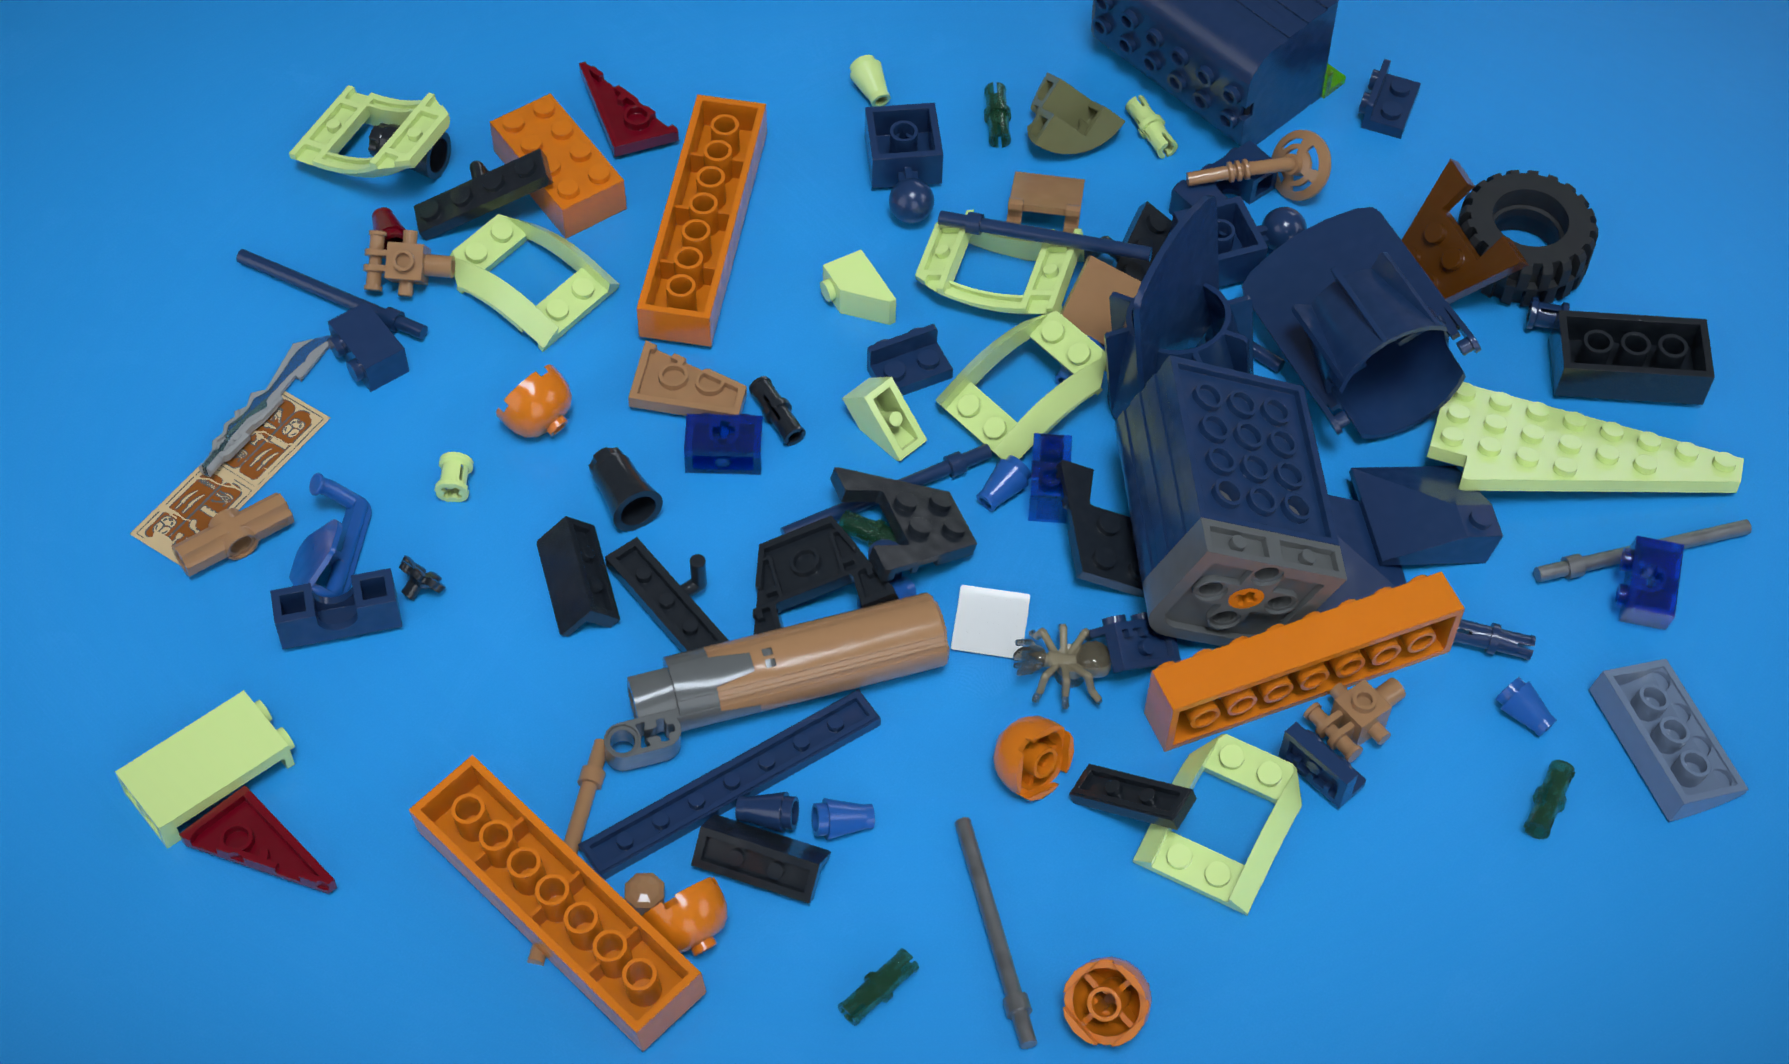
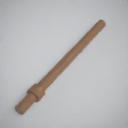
[527,739,606,966]

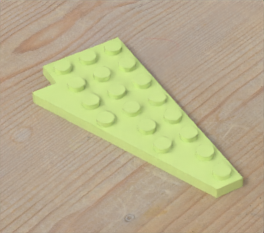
[1427,382,1744,493]

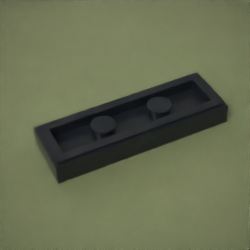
[1069,764,1197,830]

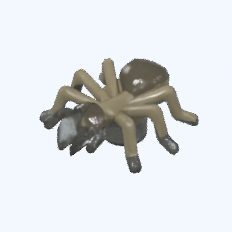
[1013,624,1112,709]

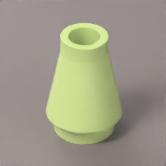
[850,55,891,107]

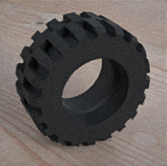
[1457,170,1598,307]

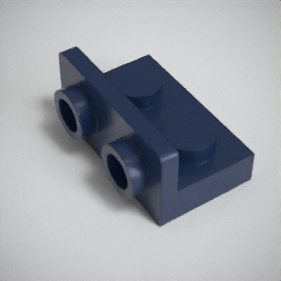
[1359,59,1421,139]
[867,324,953,396]
[1089,612,1181,673]
[1278,722,1366,809]

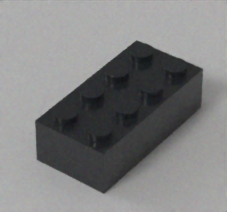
[1549,310,1715,405]

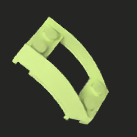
[289,85,450,178]
[915,210,1084,315]
[450,214,620,352]
[935,311,1107,459]
[1133,734,1302,916]

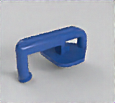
[289,473,372,597]

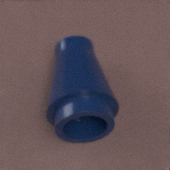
[735,792,799,833]

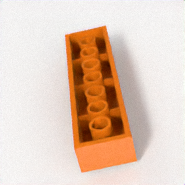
[637,94,767,347]
[1144,571,1465,752]
[409,755,706,1052]

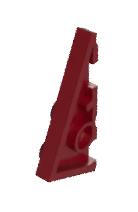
[579,62,679,157]
[179,785,337,894]

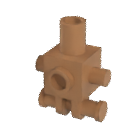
[363,230,455,297]
[1303,678,1406,763]

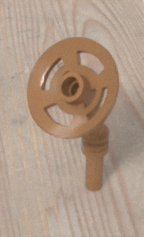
[1186,130,1331,201]

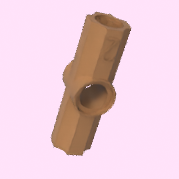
[172,492,294,577]

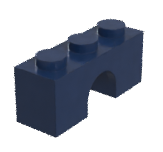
[1169,140,1278,216]
[270,568,402,649]

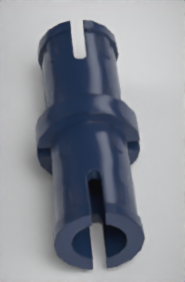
[1453,619,1536,661]

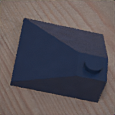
[1349,466,1503,566]
[1316,495,1406,613]

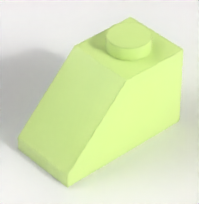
[820,250,896,325]
[842,377,927,461]

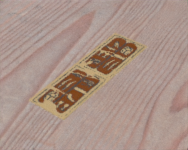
[130,391,330,565]

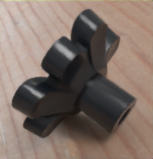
[399,555,446,600]

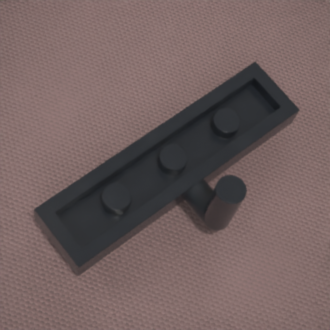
[414,148,553,241]
[1083,201,1172,282]
[605,537,729,652]

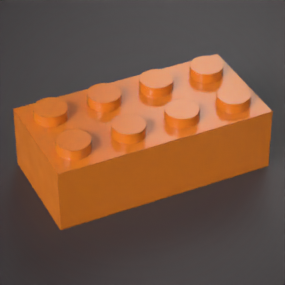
[490,93,627,239]

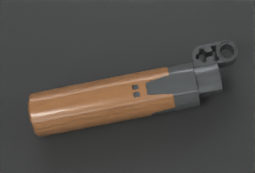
[604,592,950,771]

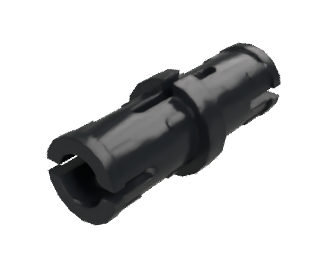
[749,376,806,446]

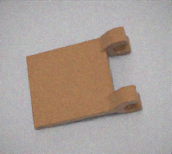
[1006,171,1085,233]

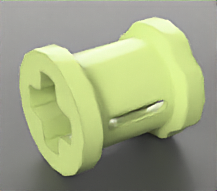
[434,452,474,502]

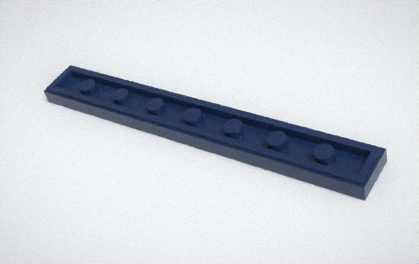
[578,689,881,880]

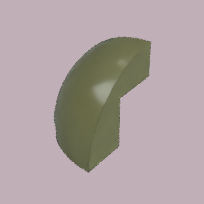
[1027,72,1125,154]

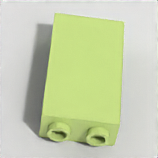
[115,690,295,849]

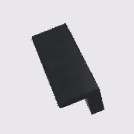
[537,516,620,637]
[691,815,831,903]

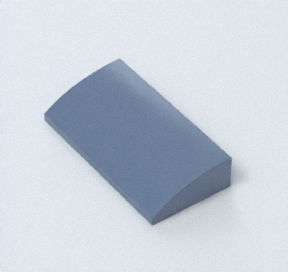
[1589,659,1749,822]

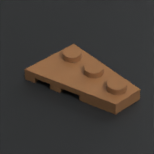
[628,340,747,424]

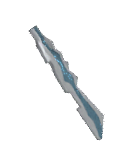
[199,335,331,477]

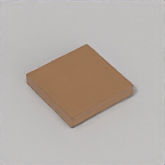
[1060,256,1141,347]

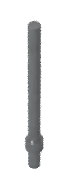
[1534,519,1752,582]
[955,817,1037,1049]

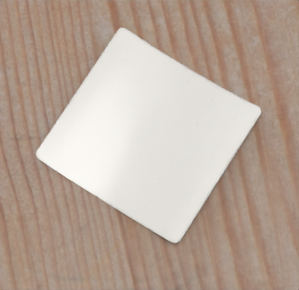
[951,585,1030,659]

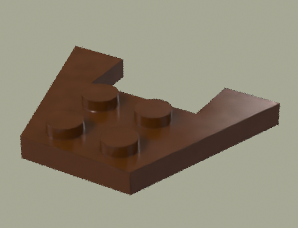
[1402,158,1529,304]

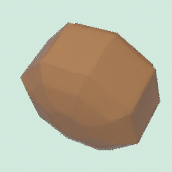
[625,873,665,916]

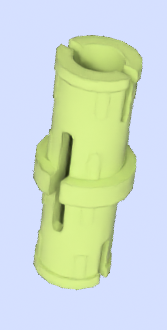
[1126,95,1178,159]

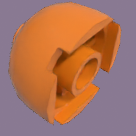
[496,364,572,438]
[993,716,1074,801]
[642,877,728,956]
[1063,956,1152,1047]

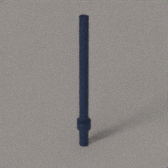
[938,210,1153,262]
[236,249,428,339]
[780,444,992,535]

